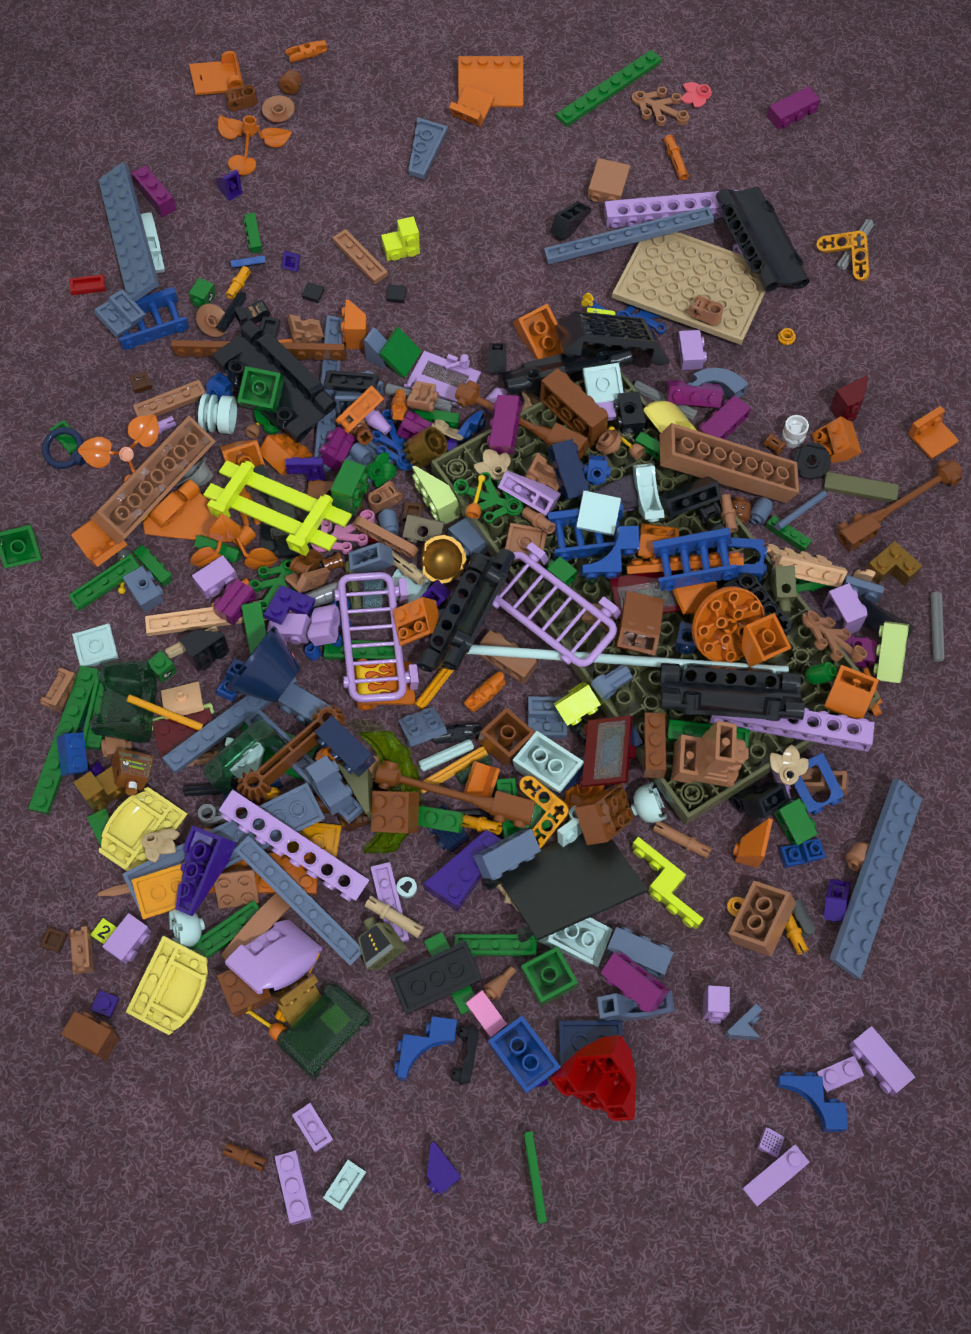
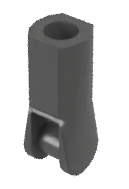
[792,899,815,938]

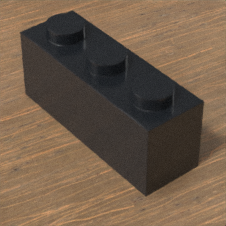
[658,476,722,517]

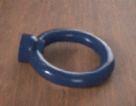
[42,427,86,469]

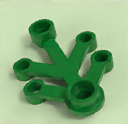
[454,472,523,524]
[249,559,298,617]

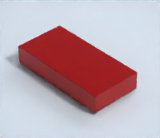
[69,274,106,296]

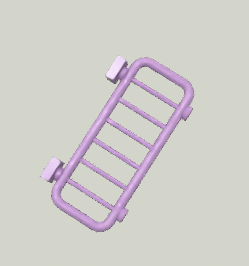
[492,542,621,667]
[334,572,419,703]

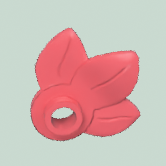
[681,82,712,108]

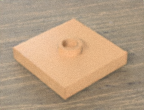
[161,681,204,720]

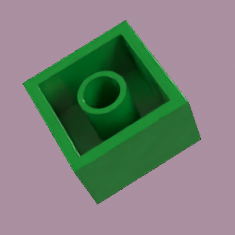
[237,366,285,413]
[331,459,370,515]
[520,946,578,1008]

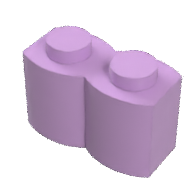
[307,604,341,646]

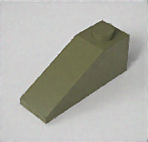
[338,762,373,819]

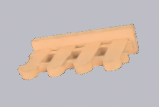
[766,544,848,587]

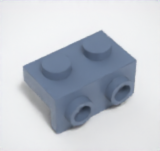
[843,575,884,603]

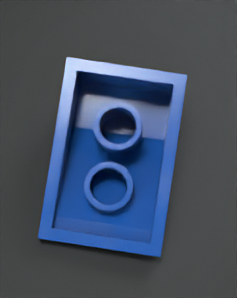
[488,1015,561,1094]

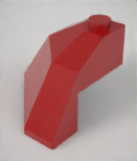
[550,1035,636,1121]

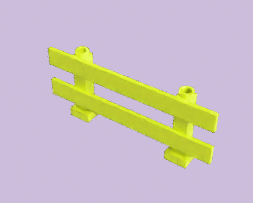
[203,460,352,556]

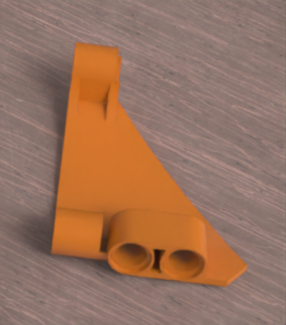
[143,479,256,549]

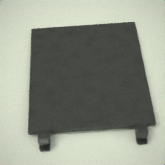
[484,833,648,943]

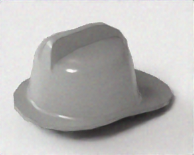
[176,457,213,486]

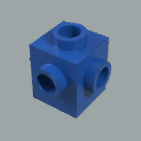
[205,372,233,402]
[584,455,611,485]

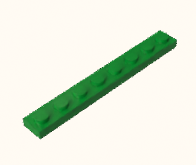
[556,50,662,127]
[28,666,101,815]

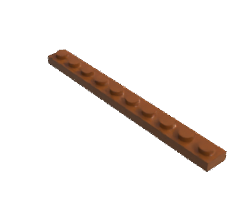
[171,340,347,361]

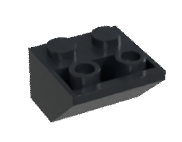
[179,630,230,672]

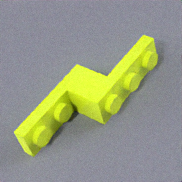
[632,837,703,930]

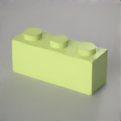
[874,621,909,683]

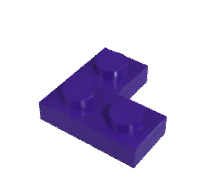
[286,457,326,483]
[264,585,315,625]

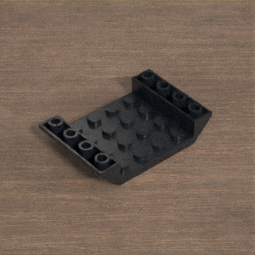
[554,311,670,366]

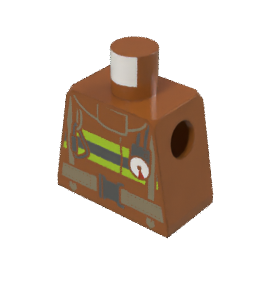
[111,748,154,795]

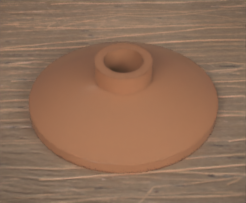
[262,95,295,122]
[196,304,228,337]

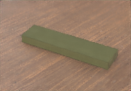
[823,472,899,503]

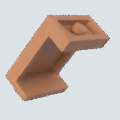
[588,158,630,203]

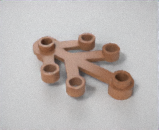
[632,87,689,126]
[802,611,867,663]

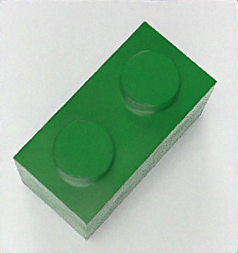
[774,798,818,845]

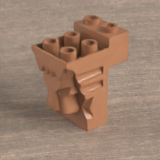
[672,721,749,788]

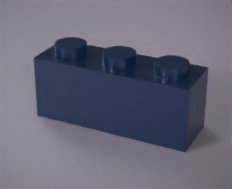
[547,439,590,501]
[315,715,376,777]

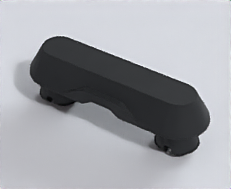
[450,1024,479,1085]

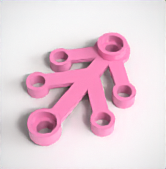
[311,510,375,555]

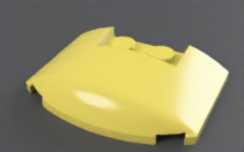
[643,401,697,433]
[99,787,188,871]
[126,936,208,1035]

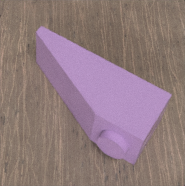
[498,471,561,516]
[743,1145,810,1207]

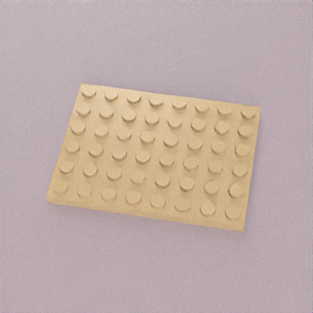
[612,232,766,345]

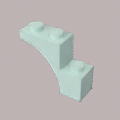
[633,463,664,522]

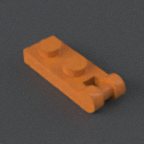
[335,385,384,434]

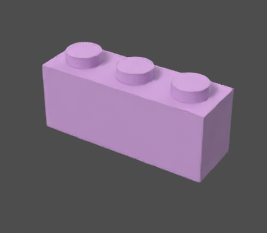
[849,1026,915,1096]
[275,1150,314,1225]

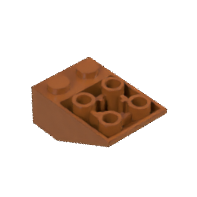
[614,590,664,656]
[575,783,634,845]

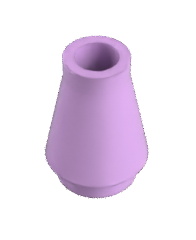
[365,409,392,435]

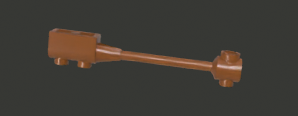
[455,380,590,460]
[836,459,963,552]
[375,760,536,828]

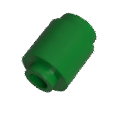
[806,662,837,685]

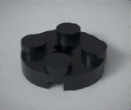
[794,443,831,480]

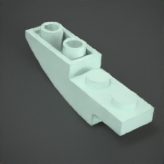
[141,212,165,273]

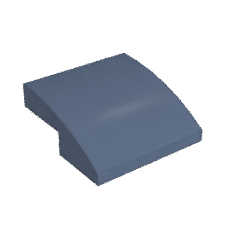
[94,289,145,338]
[528,696,567,739]

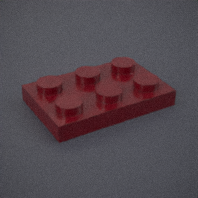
[152,708,219,761]

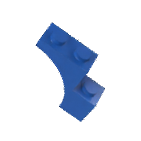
[580,526,640,579]
[394,1016,457,1081]
[776,1072,848,1132]

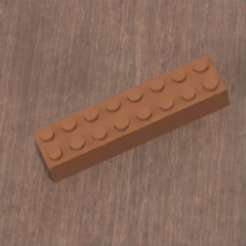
[90,416,216,544]
[660,423,799,503]

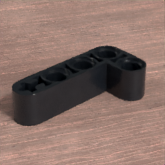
[724,573,791,637]

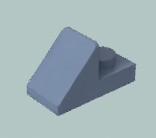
[724,1003,762,1040]

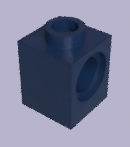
[675,622,696,655]

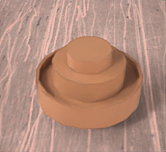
[596,429,622,455]

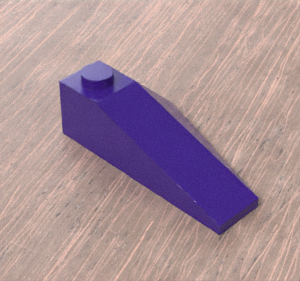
[175,825,236,916]

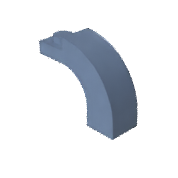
[688,368,748,399]
[597,991,675,1021]

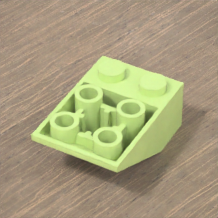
[412,466,461,524]

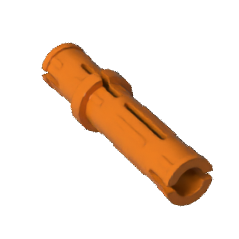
[664,135,689,180]

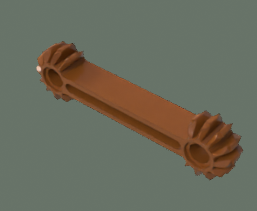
[237,704,345,803]

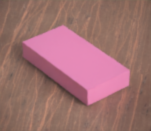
[465,990,507,1037]

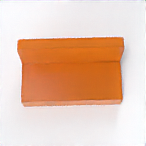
[463,761,500,797]

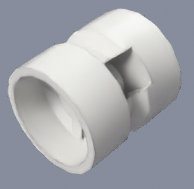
[781,415,809,448]

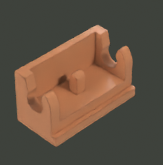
[40,668,77,712]
[70,926,94,975]

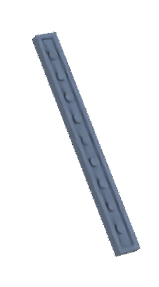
[544,206,714,265]
[313,315,343,472]

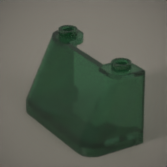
[90,660,157,743]
[204,718,286,795]
[277,984,373,1082]

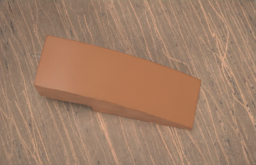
[787,767,849,795]

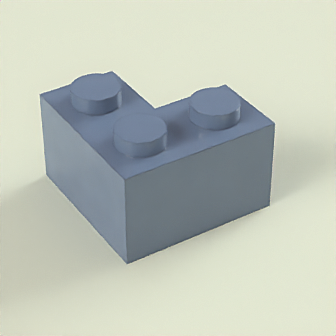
[306,755,353,815]

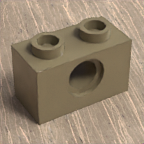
[403,514,445,543]

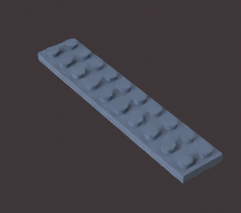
[99,161,159,302]
[829,779,922,979]
[122,783,325,911]

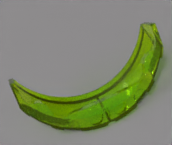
[360,731,421,853]

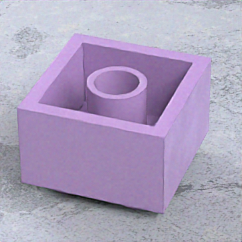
[822,583,868,634]

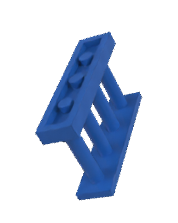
[119,287,189,350]
[547,503,624,561]
[652,528,738,591]

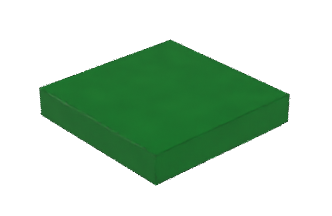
[378,327,422,378]

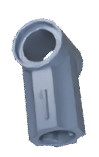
[591,664,633,700]

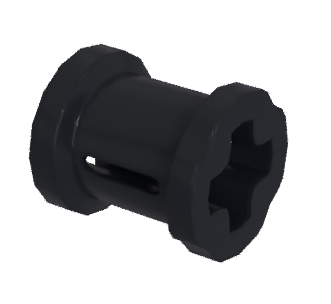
[696,501,721,523]

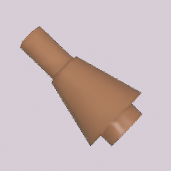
[483,966,516,1000]

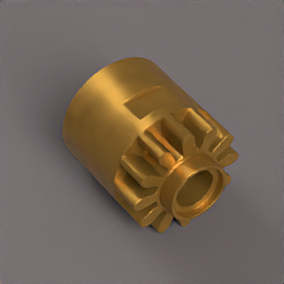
[403,427,448,467]

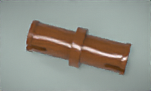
[222,1142,268,1172]

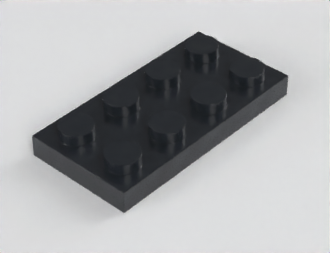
[390,941,483,1015]

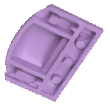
[225,920,322,994]

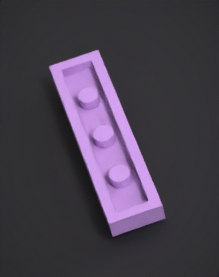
[371,862,409,942]

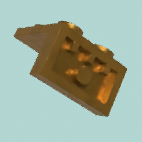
[271,972,327,1030]

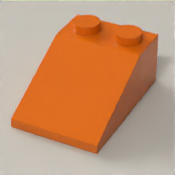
[512,303,563,360]

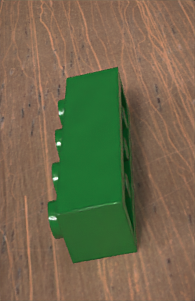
[243,213,263,254]
[414,409,460,429]
[634,432,660,460]
[765,515,812,552]
[194,534,242,563]
[133,545,173,588]

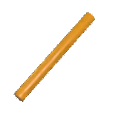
[126,694,203,731]

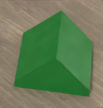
[0,524,42,569]

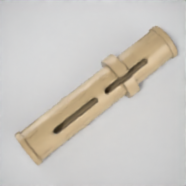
[392,551,427,585]
[364,895,424,938]

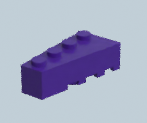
[424,830,502,912]

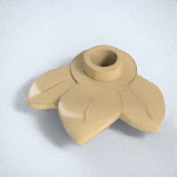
[431,420,464,440]
[474,449,511,482]
[770,745,809,785]
[142,829,180,863]

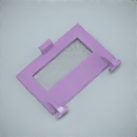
[404,351,481,409]

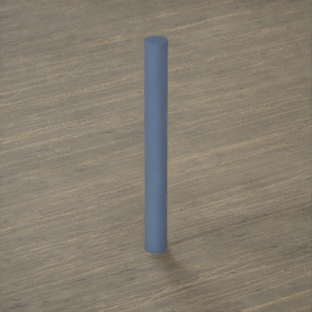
[775,490,827,531]

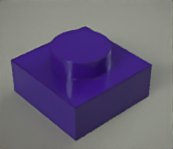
[91,990,120,1018]

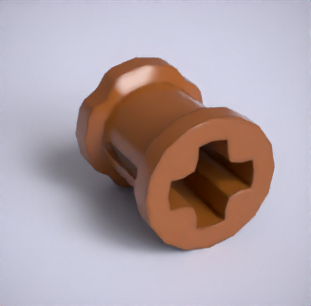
[353,423,373,445]
[763,433,787,456]
[321,552,344,571]

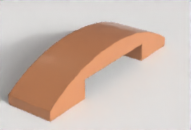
[221,893,291,960]

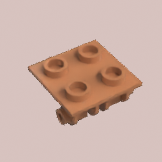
[214,867,259,909]

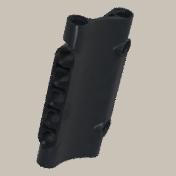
[716,187,810,292]
[212,320,337,443]
[502,345,633,395]
[416,548,516,672]
[660,663,805,721]

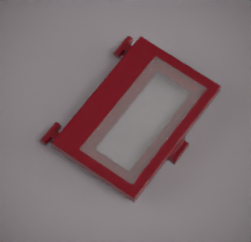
[610,570,681,620]
[578,715,636,790]

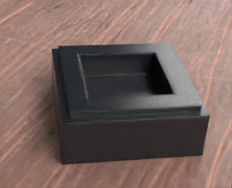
[302,282,325,304]
[387,284,406,304]

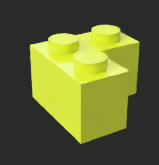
[381,216,420,261]
[553,682,601,726]

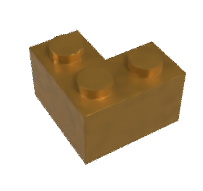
[866,541,922,587]
[73,766,125,813]

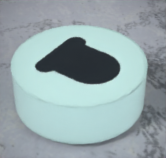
[396,877,417,899]

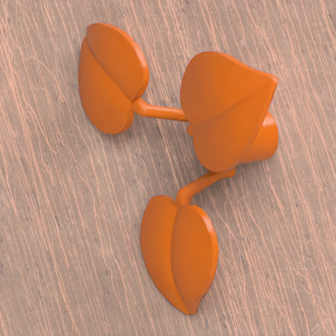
[218,115,292,175]
[78,414,159,482]
[190,513,278,570]

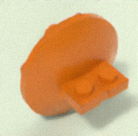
[692,586,765,662]

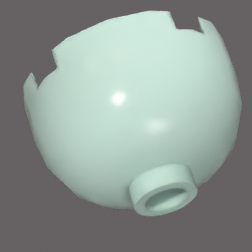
[631,782,667,823]
[169,909,205,948]

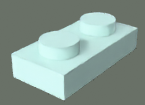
[323,1160,366,1211]

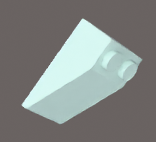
[513,731,584,793]
[538,917,613,967]

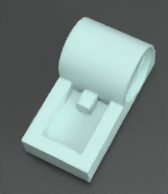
[557,806,583,847]

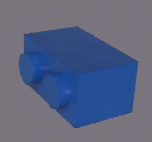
[57,732,88,777]

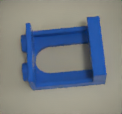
[715,538,767,582]
[787,753,845,815]

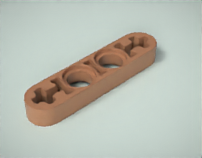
[352,516,419,559]

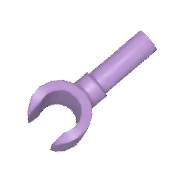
[445,354,470,369]

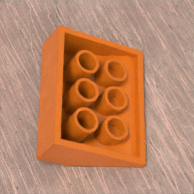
[458,56,523,107]

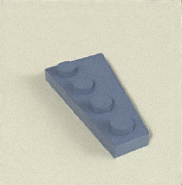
[409,117,448,179]

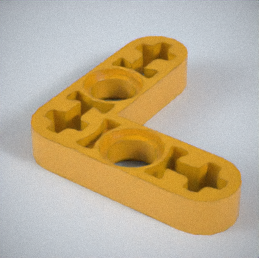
[817,231,870,282]
[519,776,570,849]

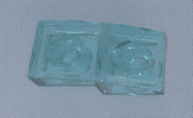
[363,579,384,612]

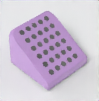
[757,1127,785,1158]

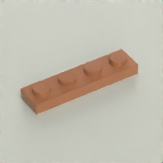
[332,229,388,285]
[133,380,206,417]

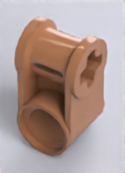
[688,295,724,326]
[368,481,403,514]

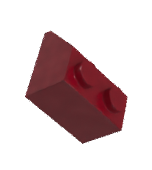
[830,375,868,422]

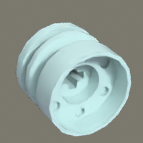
[198,394,237,435]

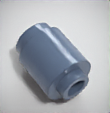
[750,497,773,525]
[378,509,399,535]

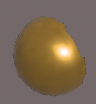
[421,535,466,584]

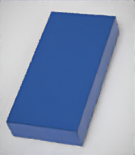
[231,255,266,268]

